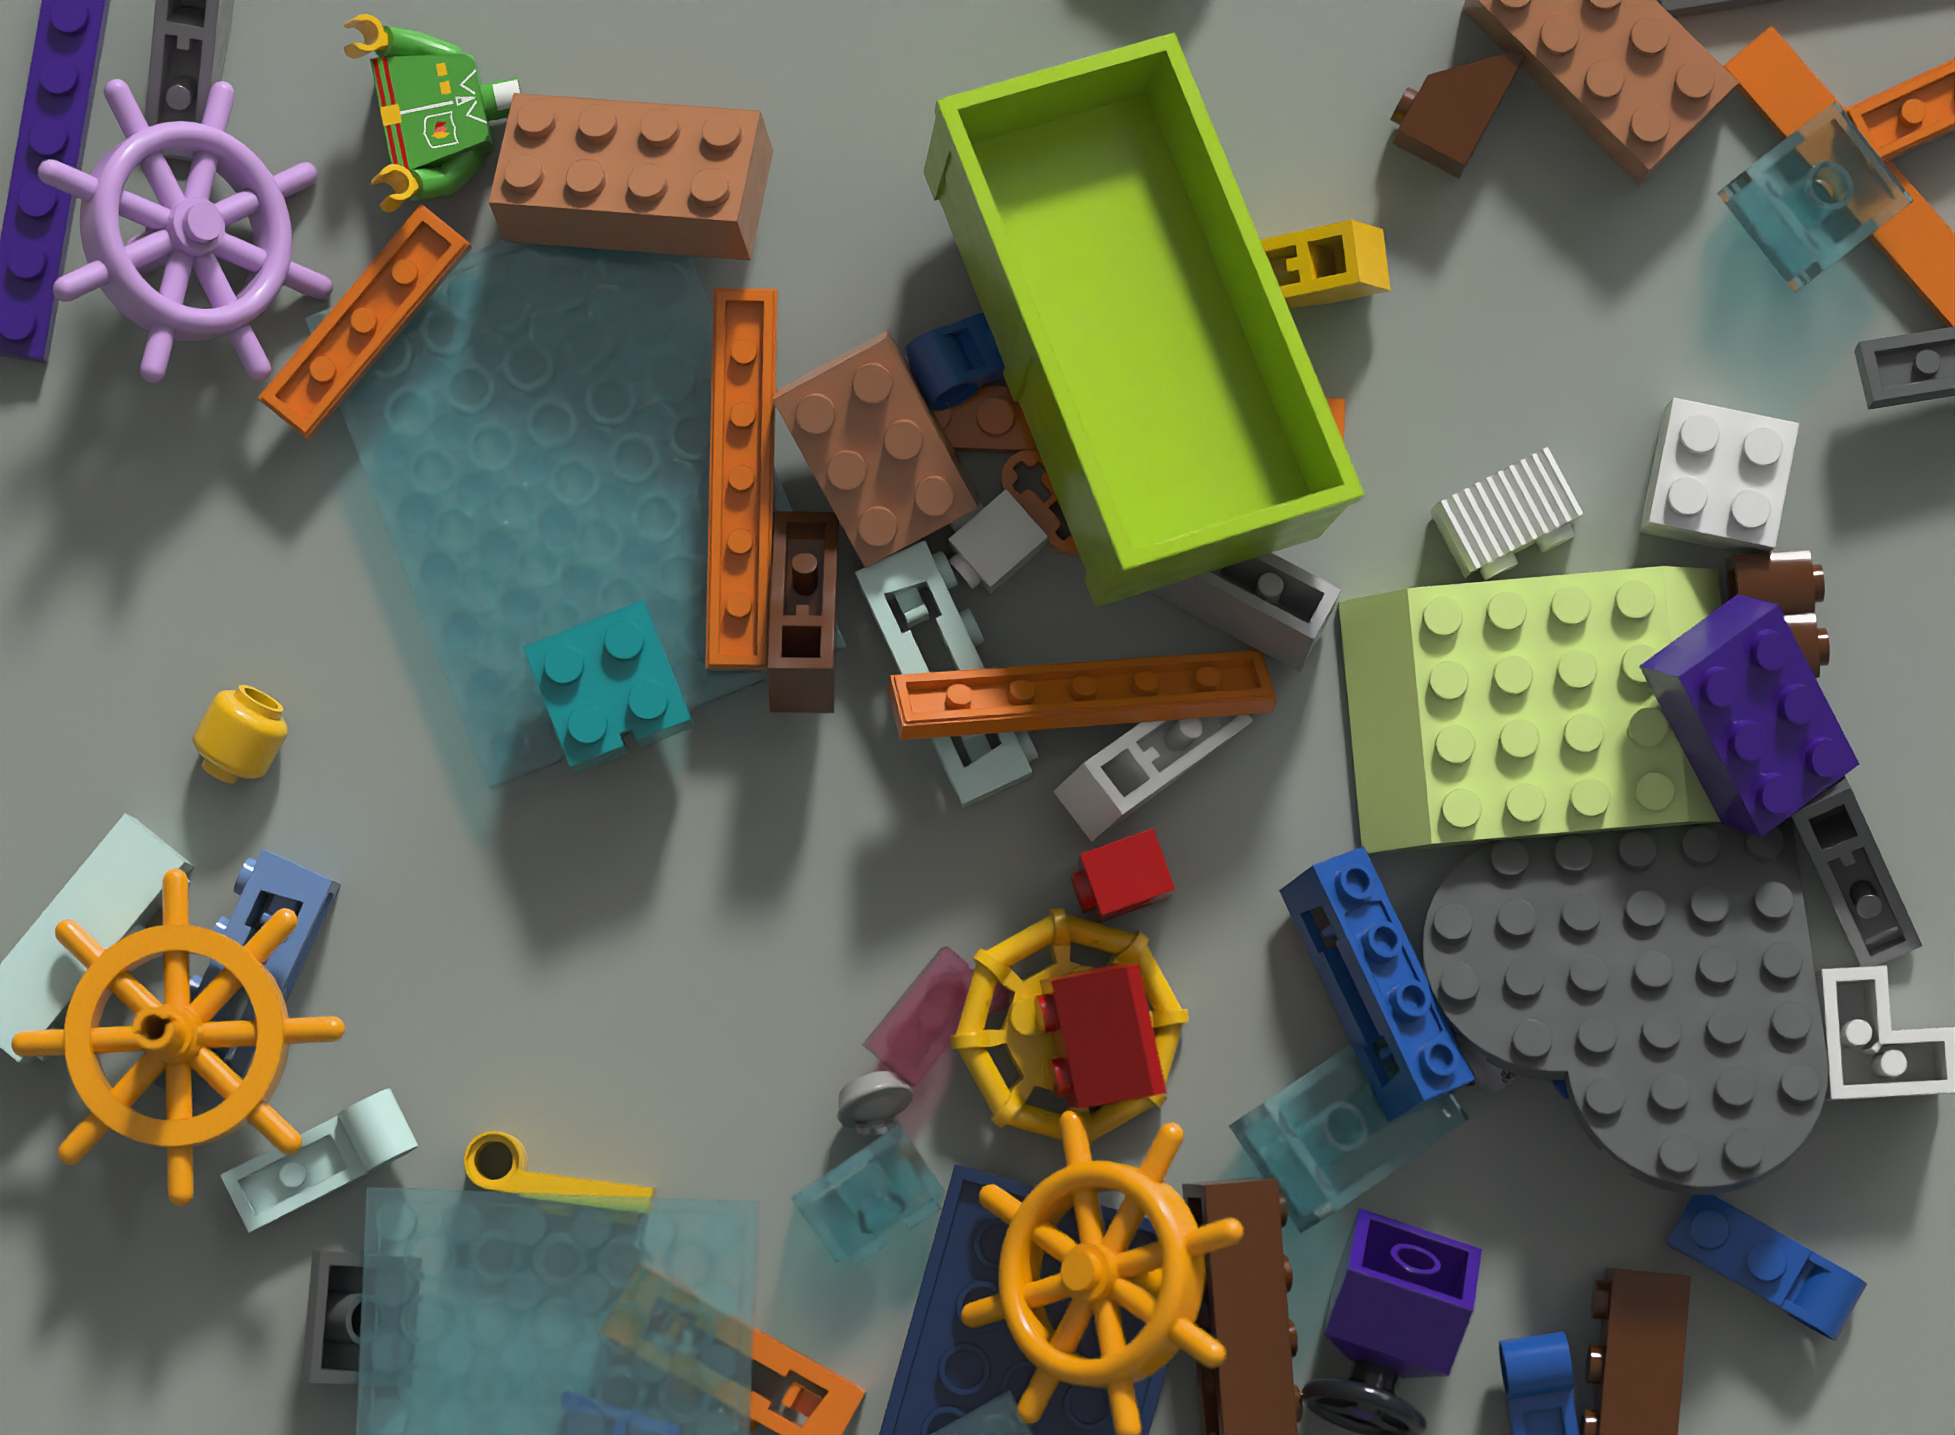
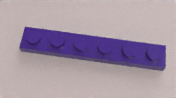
[0,0,111,363]

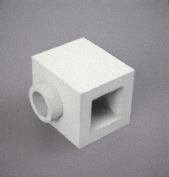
[948,489,1048,595]

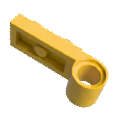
[464,1131,657,1225]

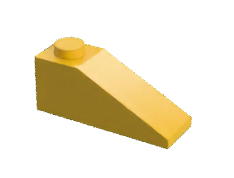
[1261,219,1391,309]

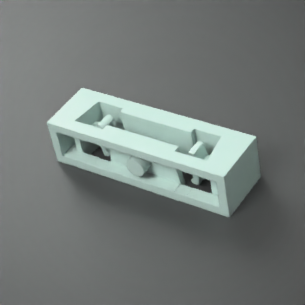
[855,540,1039,809]

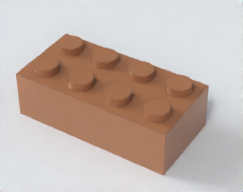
[1462,0,1739,186]
[488,93,773,261]

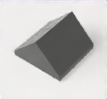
[301,1251,423,1387]

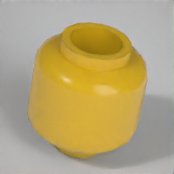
[192,685,288,784]

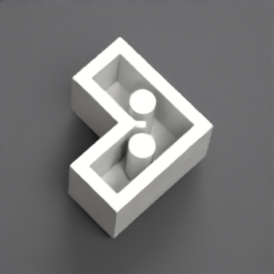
[1815,966,1955,1101]

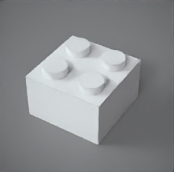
[1639,397,1799,554]

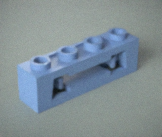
[153,849,341,1110]

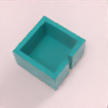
[523,600,695,774]

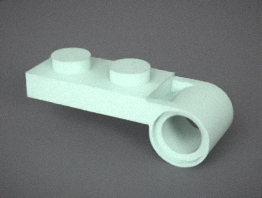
[220,1088,419,1233]

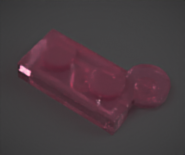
[862,946,1011,1086]

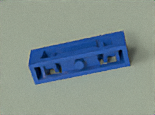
[1279,846,1475,1123]

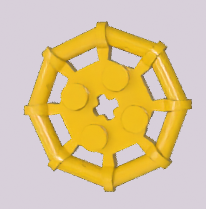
[950,907,1189,1148]

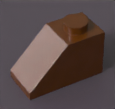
[1390,50,1525,179]

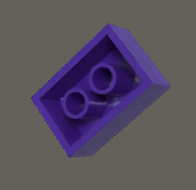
[1639,594,1859,837]

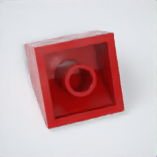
[1034,963,1167,1109]

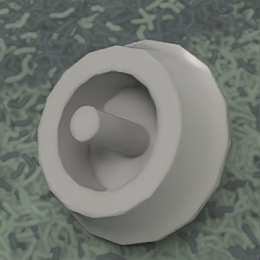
[837,1071,913,1135]

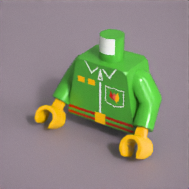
[343,14,522,212]

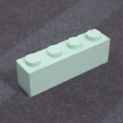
[0,813,194,1065]

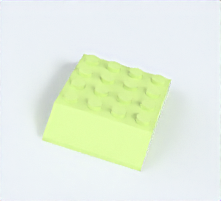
[1338,566,1722,855]

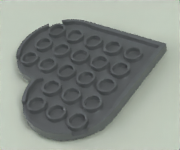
[1421,816,1828,1195]

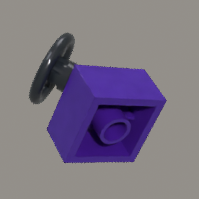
[1301,1208,1482,1435]

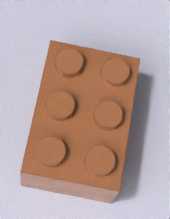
[772,330,979,568]

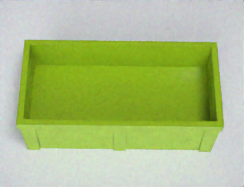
[923,32,1365,608]

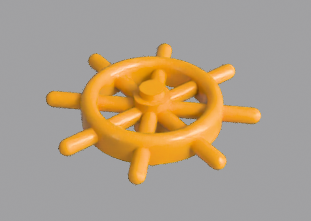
[11,868,345,1207]
[961,1110,1243,1435]

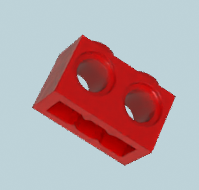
[1070,828,1176,923]

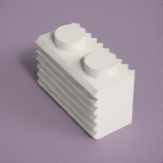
[1430,447,1583,581]

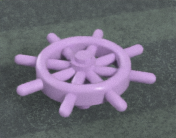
[38,79,333,383]

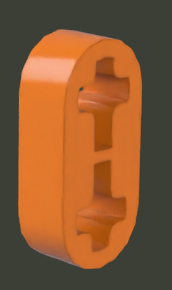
[1001,449,1079,557]

